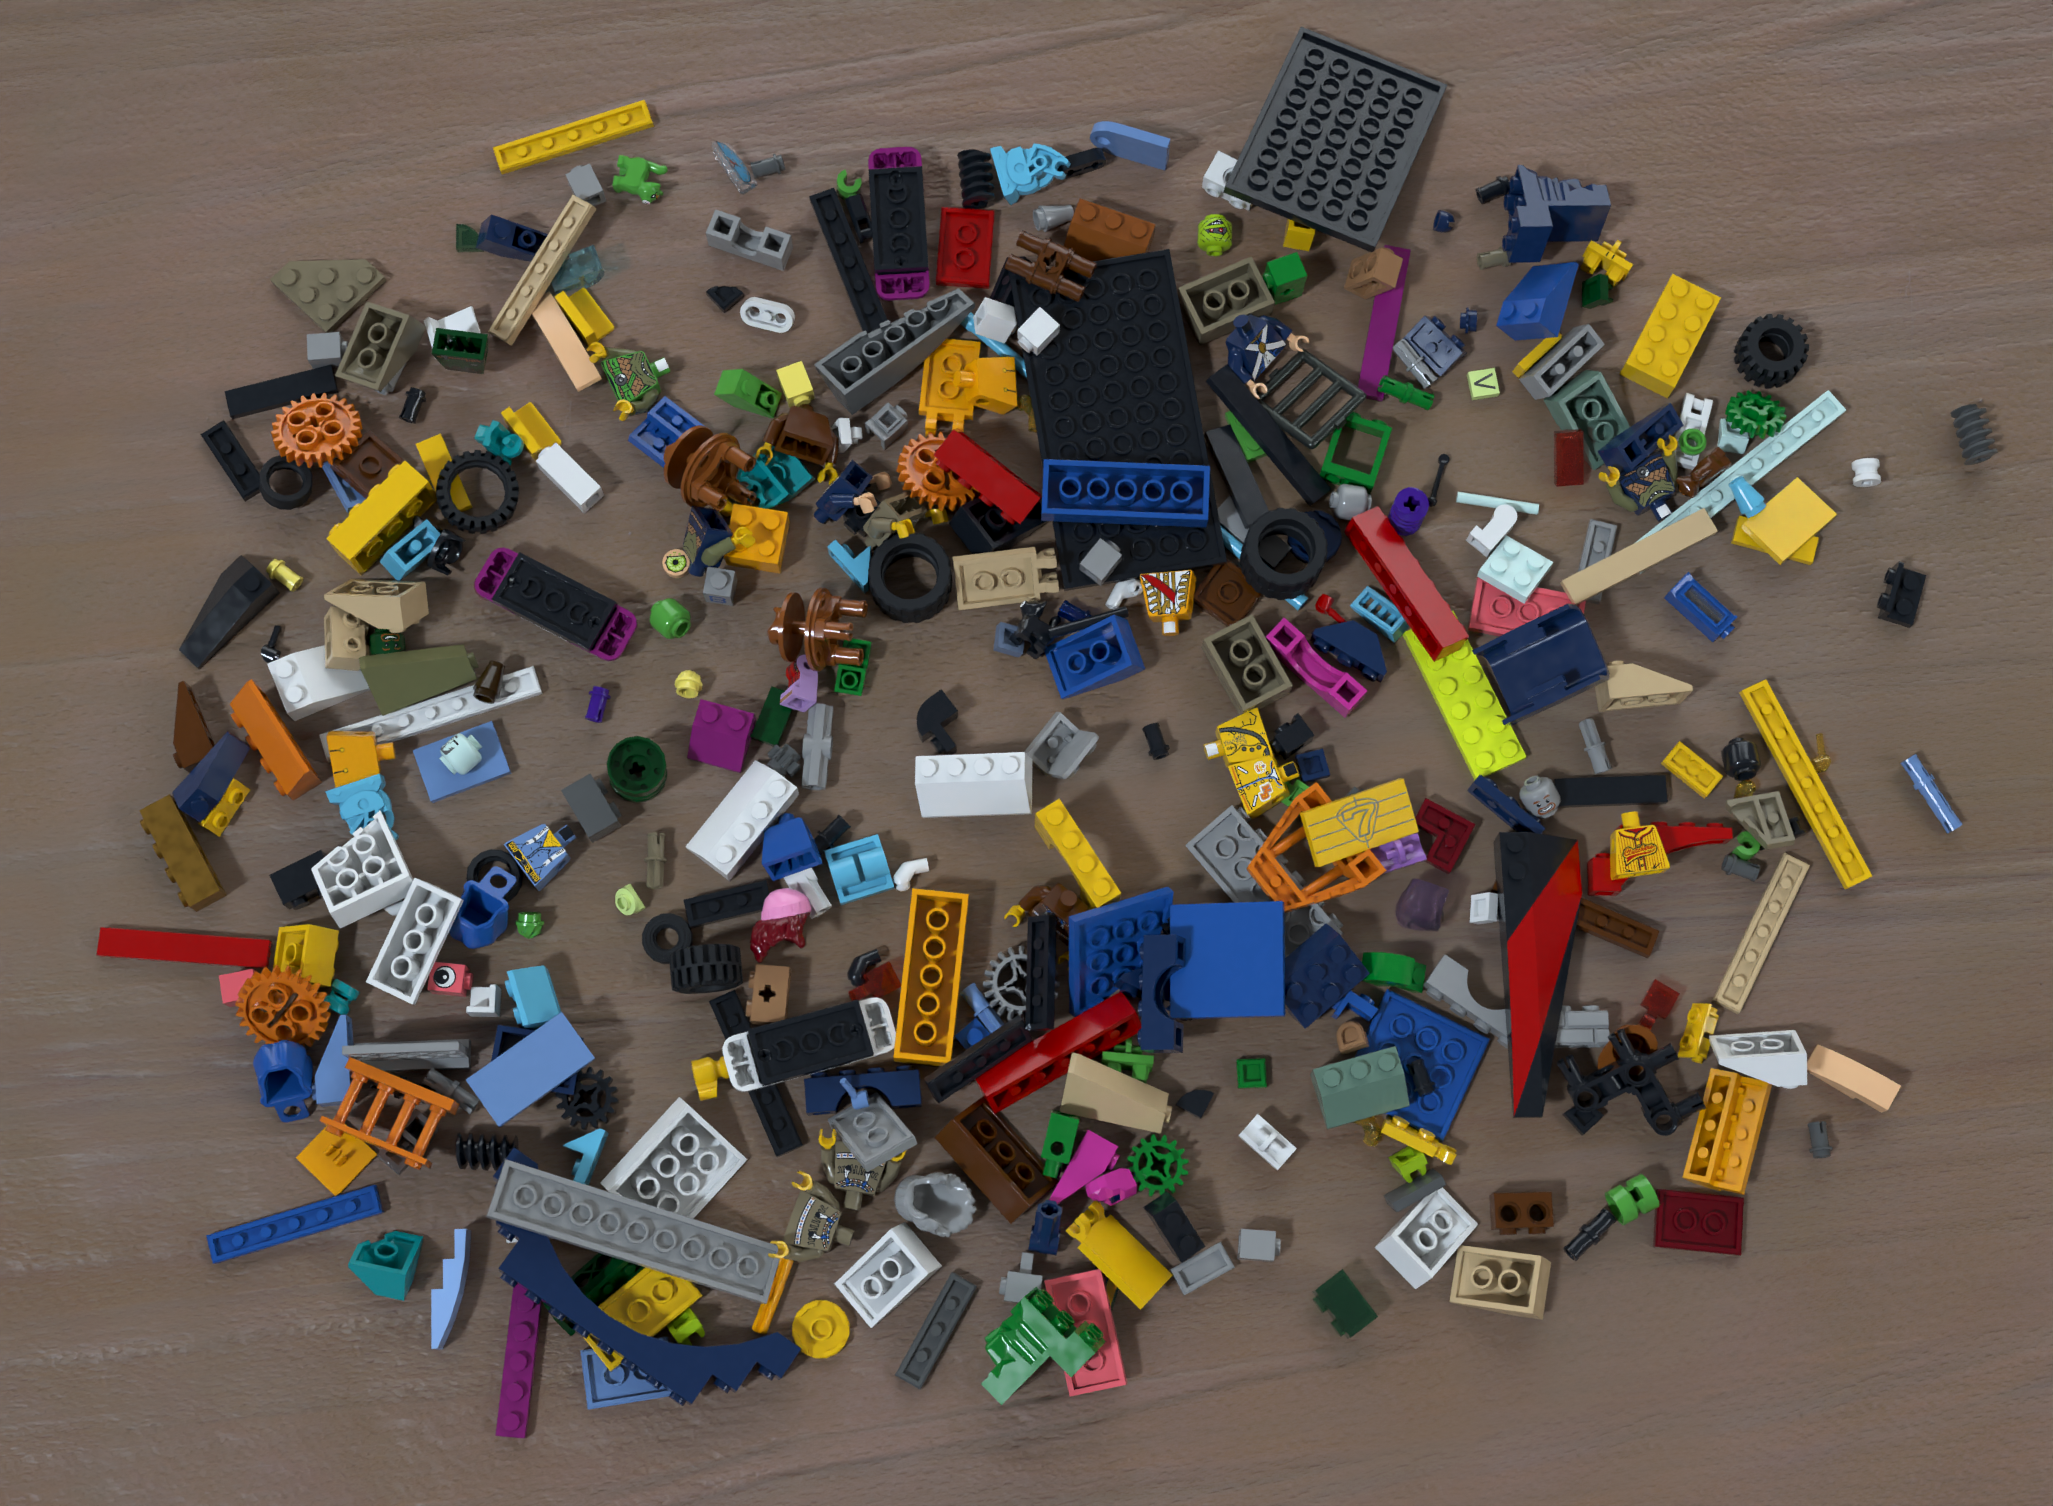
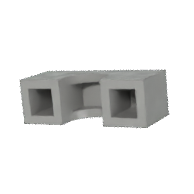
[706,209,793,271]

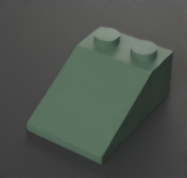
[1543,370,1630,470]

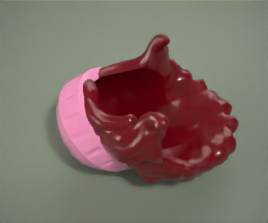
[750,888,811,963]

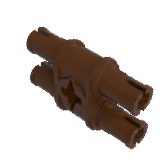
[1005,230,1097,302]

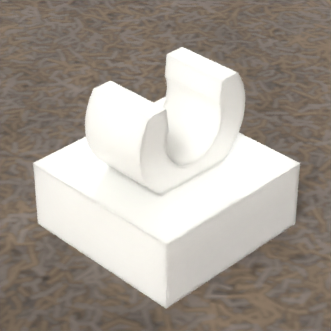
[831,418,863,453]
[1470,892,1499,925]

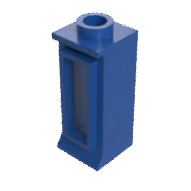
[1664,572,1738,642]

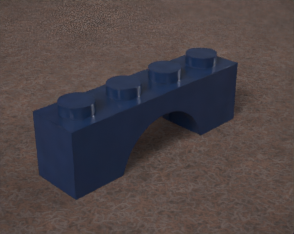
[1137,934,1186,1053]
[804,1065,922,1116]

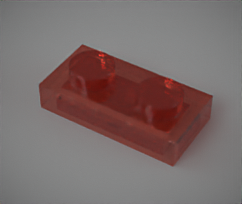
[1554,429,1584,487]

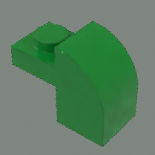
[1362,952,1427,993]

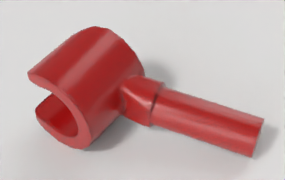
[1315,594,1347,623]

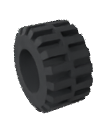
[1734,314,1809,389]
[669,944,743,994]

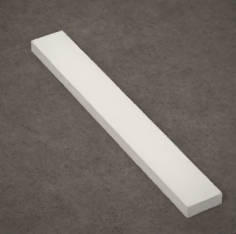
[319,666,543,763]

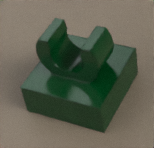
[1582,274,1613,309]

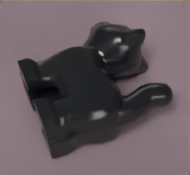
[1009,600,1061,659]

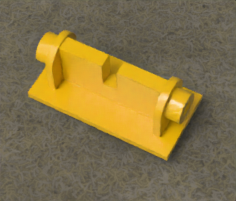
[197,778,250,837]
[1678,1003,1719,1064]

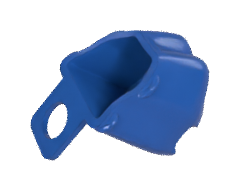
[449,866,516,949]
[253,1040,313,1123]

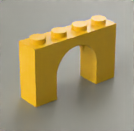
[1034,799,1121,910]

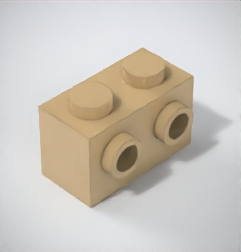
[324,606,369,671]

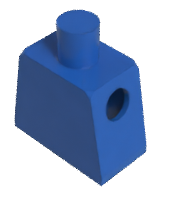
[762,813,823,881]

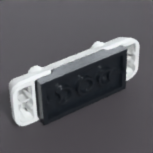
[722,997,896,1092]

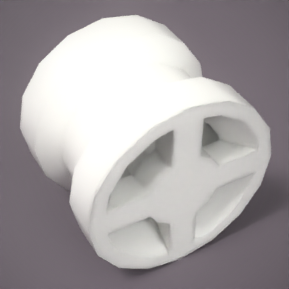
[1851,458,1881,487]

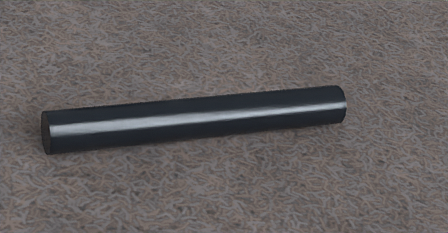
[1047,606,1129,639]

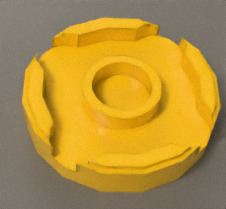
[792,1300,850,1359]

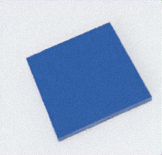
[1170,901,1285,1019]
[1354,989,1490,1142]

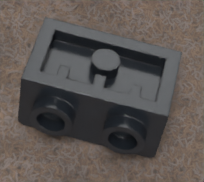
[1877,561,1926,628]

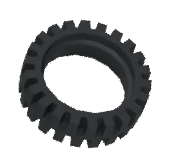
[436,450,519,534]

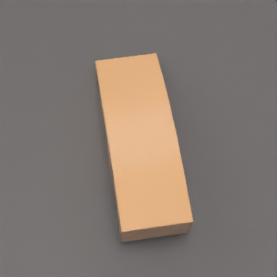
[1807,1045,1901,1113]

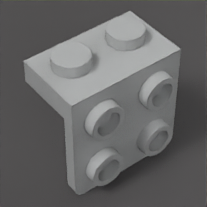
[1024,712,1099,779]

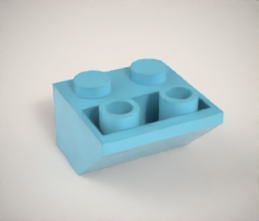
[505,965,561,1030]

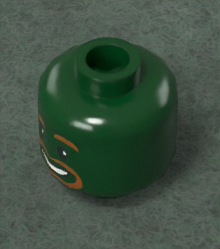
[368,628,406,655]

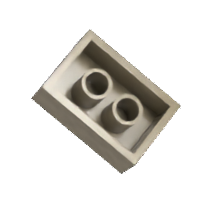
[1178,256,1275,346]
[1201,614,1292,715]

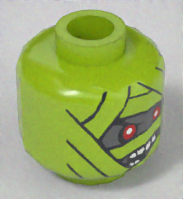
[1197,214,1232,256]

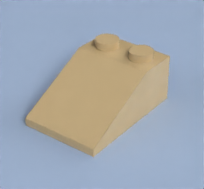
[324,579,429,633]
[1595,661,1693,712]
[1449,1245,1551,1320]

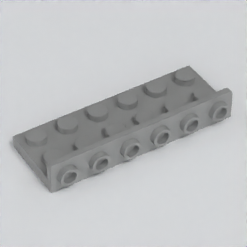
[1185,805,1344,958]

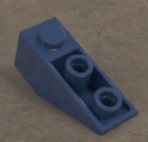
[476,214,548,262]

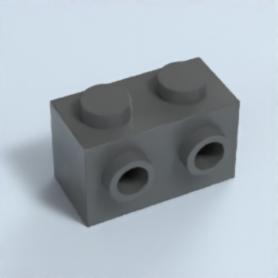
[561,773,622,843]

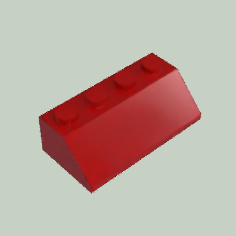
[933,428,1042,524]

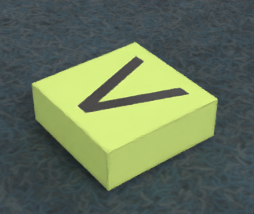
[1467,368,1500,400]

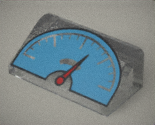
[711,141,758,195]

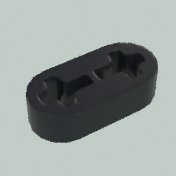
[1057,148,1107,179]

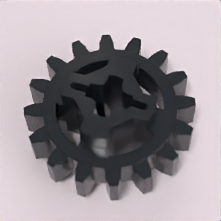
[555,1067,619,1130]

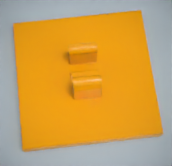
[296,1119,377,1196]

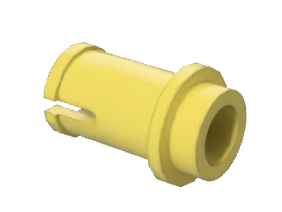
[266,559,303,592]

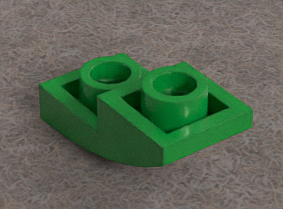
[834,638,872,696]

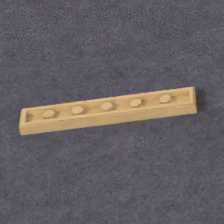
[488,195,596,346]
[1560,508,1718,605]
[1712,853,1810,1014]

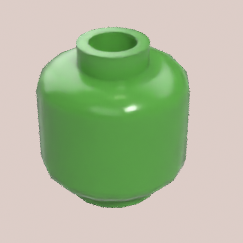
[650,598,691,639]

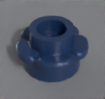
[1460,307,1477,334]

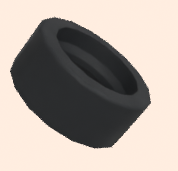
[259,455,312,510]
[466,849,523,902]

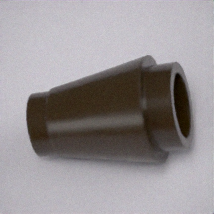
[473,660,505,704]

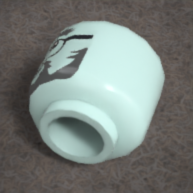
[439,733,482,775]

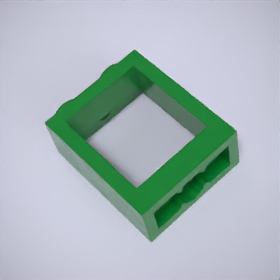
[1320,412,1392,494]

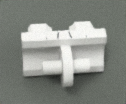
[1239,1114,1297,1170]

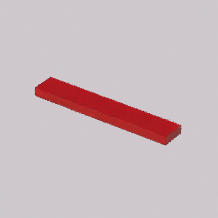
[96,927,272,969]

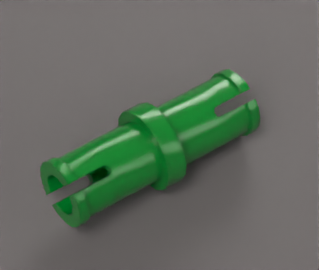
[1378,375,1434,411]

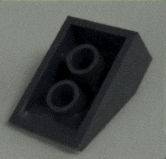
[949,497,1049,554]

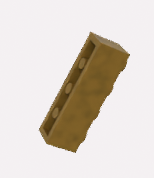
[139,794,227,912]

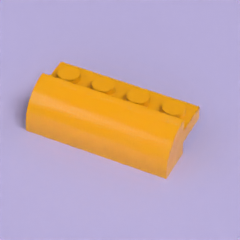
[1682,1068,1772,1195]

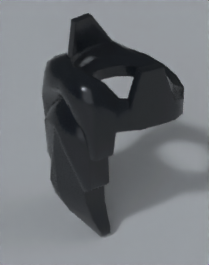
[405,515,466,575]

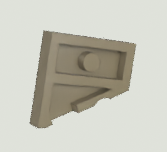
[1725,791,1795,850]

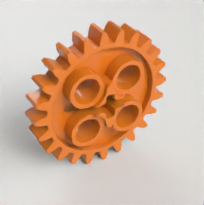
[271,393,363,468]
[896,432,980,511]
[235,965,331,1047]

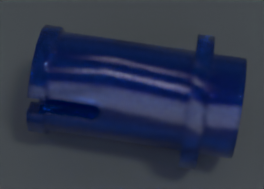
[1057,600,1093,622]

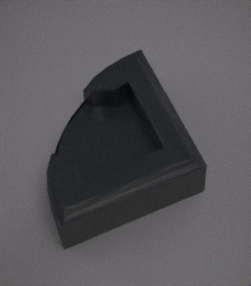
[706,286,744,313]
[1175,1090,1214,1119]
[1562,1107,1604,1135]

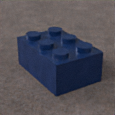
[1285,923,1370,1029]

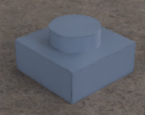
[993,622,1024,657]

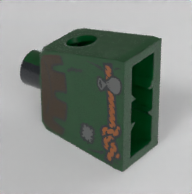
[431,328,488,374]

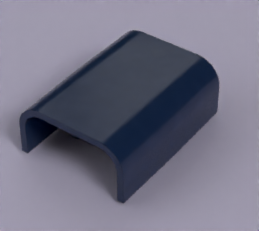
[1472,604,1610,725]

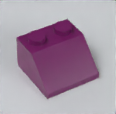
[687,699,757,773]

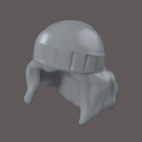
[894,1172,976,1237]

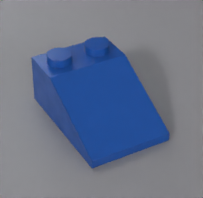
[1496,262,1579,341]
[1044,615,1145,699]

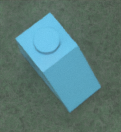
[380,519,440,581]

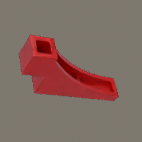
[1587,822,1733,896]

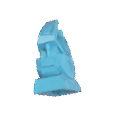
[990,143,1071,205]
[325,774,399,840]

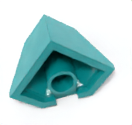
[348,1231,423,1301]

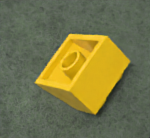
[273,924,339,987]

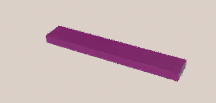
[1358,245,1411,401]

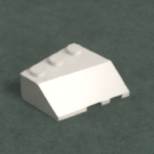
[311,811,413,928]

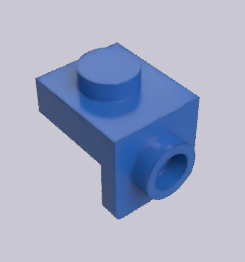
[1331,990,1378,1022]

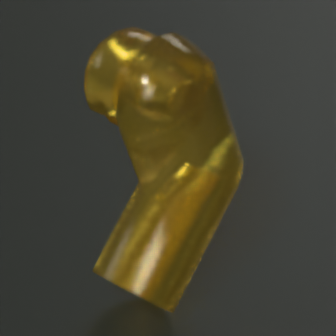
[1015,394,1037,433]

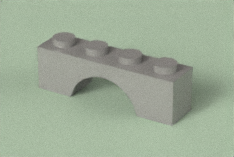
[1423,954,1508,1049]

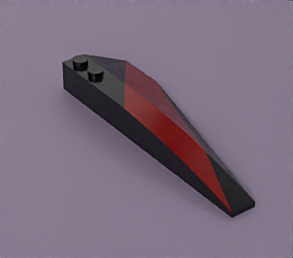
[1493,832,1582,1118]

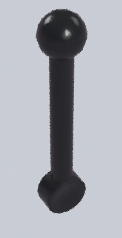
[1427,454,1450,507]

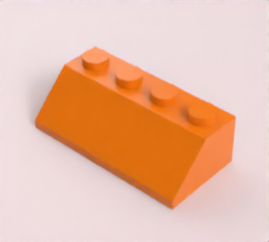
[230,679,322,801]

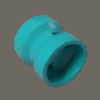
[324,978,360,1015]

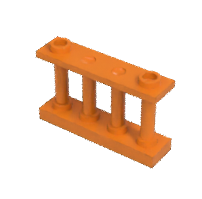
[320,1057,460,1170]

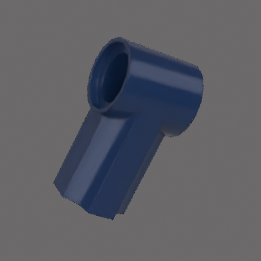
[1028,1200,1062,1256]

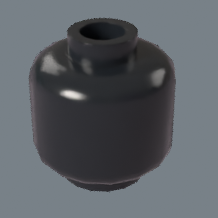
[1721,738,1761,781]

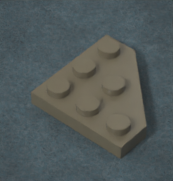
[270,259,387,333]

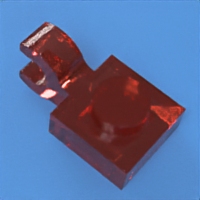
[848,961,901,1001]
[1638,979,1680,1029]

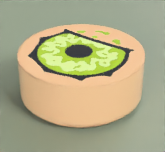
[662,549,690,578]

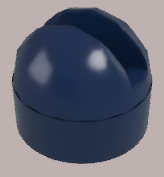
[1433,210,1455,233]

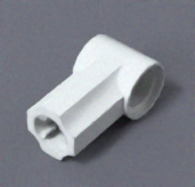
[784,868,832,919]

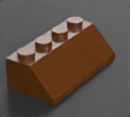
[935,1096,1059,1224]

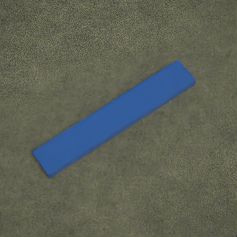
[206,1185,384,1264]

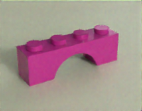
[1265,618,1367,718]

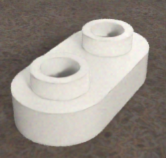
[740,297,795,333]

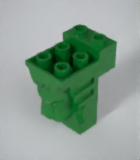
[981,1287,1106,1405]

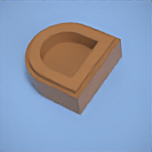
[1336,1021,1369,1055]

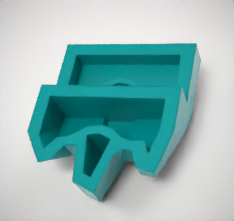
[736,446,815,509]

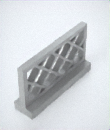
[342,1039,471,1072]

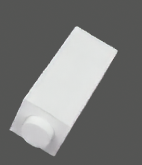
[536,443,604,514]

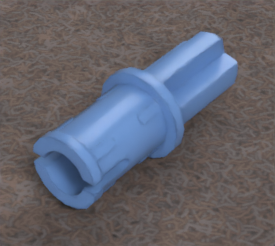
[960,983,1004,1033]

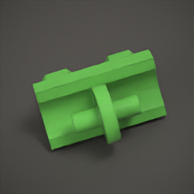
[1101,1037,1154,1083]

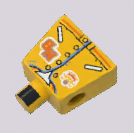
[1228,755,1300,819]

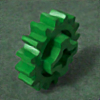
[1725,390,1787,439]
[1127,1134,1189,1197]

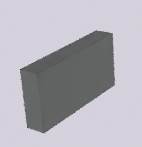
[1383,1168,1446,1212]

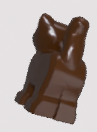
[1676,447,1732,498]

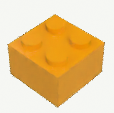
[724,503,790,574]

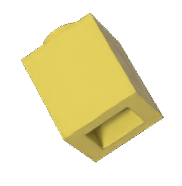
[776,361,815,408]

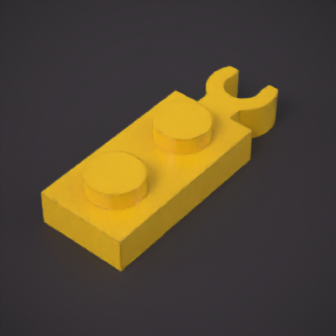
[1381,1115,1457,1165]

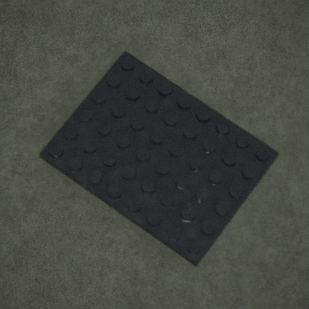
[1223,27,1447,252]

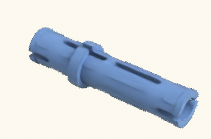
[1900,754,1963,834]

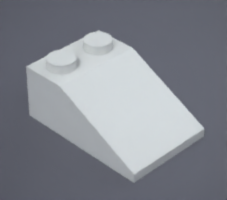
[267,645,370,721]
[1709,1030,1807,1089]
[1375,1187,1478,1289]
[834,1222,942,1328]

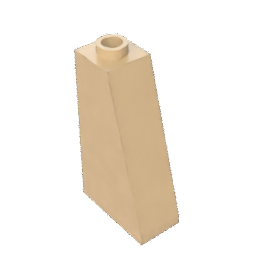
[1060,1052,1172,1133]

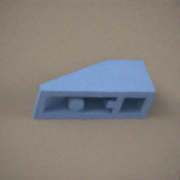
[311,1015,357,1107]

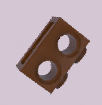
[1489,1192,1554,1235]

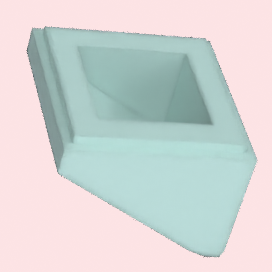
[1717,418,1749,454]

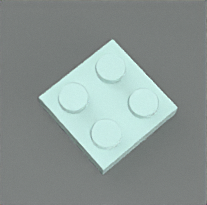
[1477,535,1553,604]

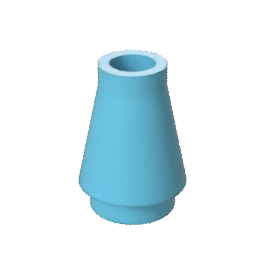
[1728,476,1766,518]

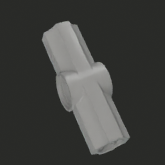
[802,703,834,791]

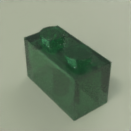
[1312,1269,1378,1339]

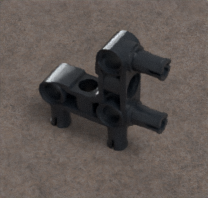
[1556,1029,1706,1136]

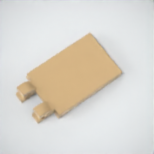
[953,547,1059,610]

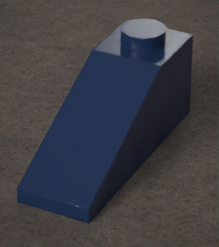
[1598,403,1684,472]
[172,731,250,822]

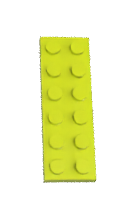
[1403,611,1526,780]

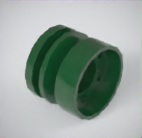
[607,736,667,803]

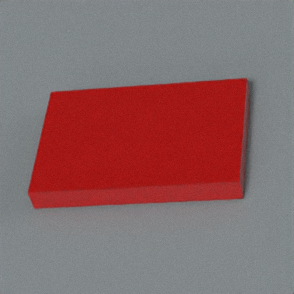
[936,207,995,289]

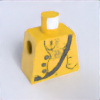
[1203,707,1274,768]

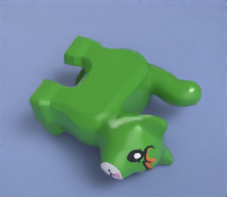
[612,155,668,204]

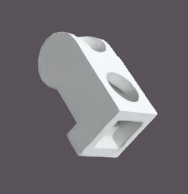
[1466,504,1517,557]

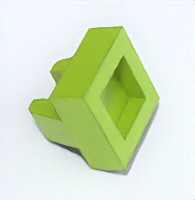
[1388,1146,1428,1183]
[667,1307,705,1346]

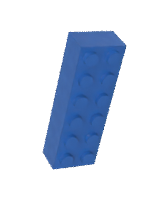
[1041,459,1210,527]

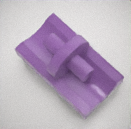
[1370,833,1427,874]

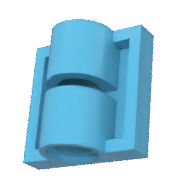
[824,834,895,905]

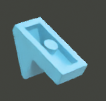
[827,539,872,594]
[563,1129,609,1185]

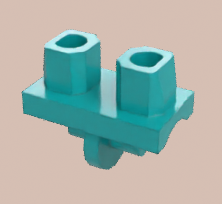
[474,420,524,466]

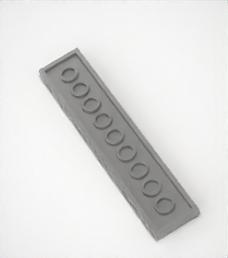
[486,1160,780,1304]

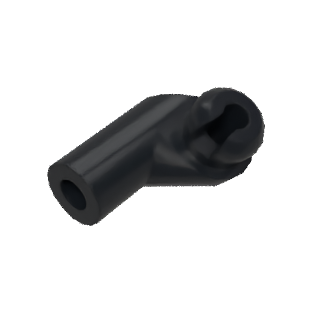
[847,948,882,987]

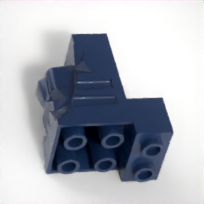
[1502,165,1611,263]

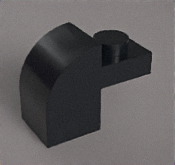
[917,689,958,755]

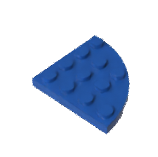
[1069,887,1174,1017]

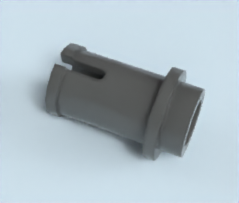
[750,154,786,179]
[1721,853,1760,882]
[1807,1121,1833,1159]

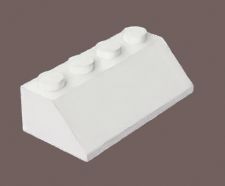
[915,752,1033,818]
[686,760,799,881]
[366,878,464,1005]

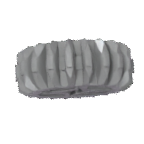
[983,946,1060,1021]

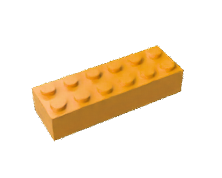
[893,888,969,1066]

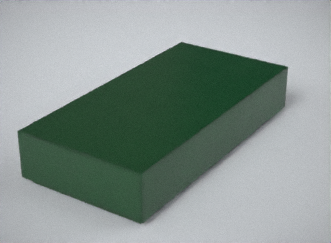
[751,686,793,747]

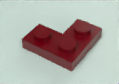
[1415,798,1476,874]

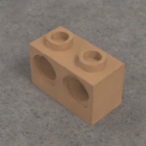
[1344,247,1403,300]

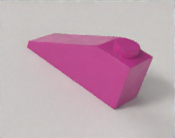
[1049,1130,1120,1205]

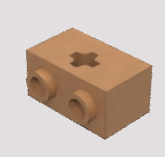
[746,964,792,1025]

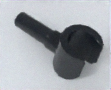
[261,625,281,663]

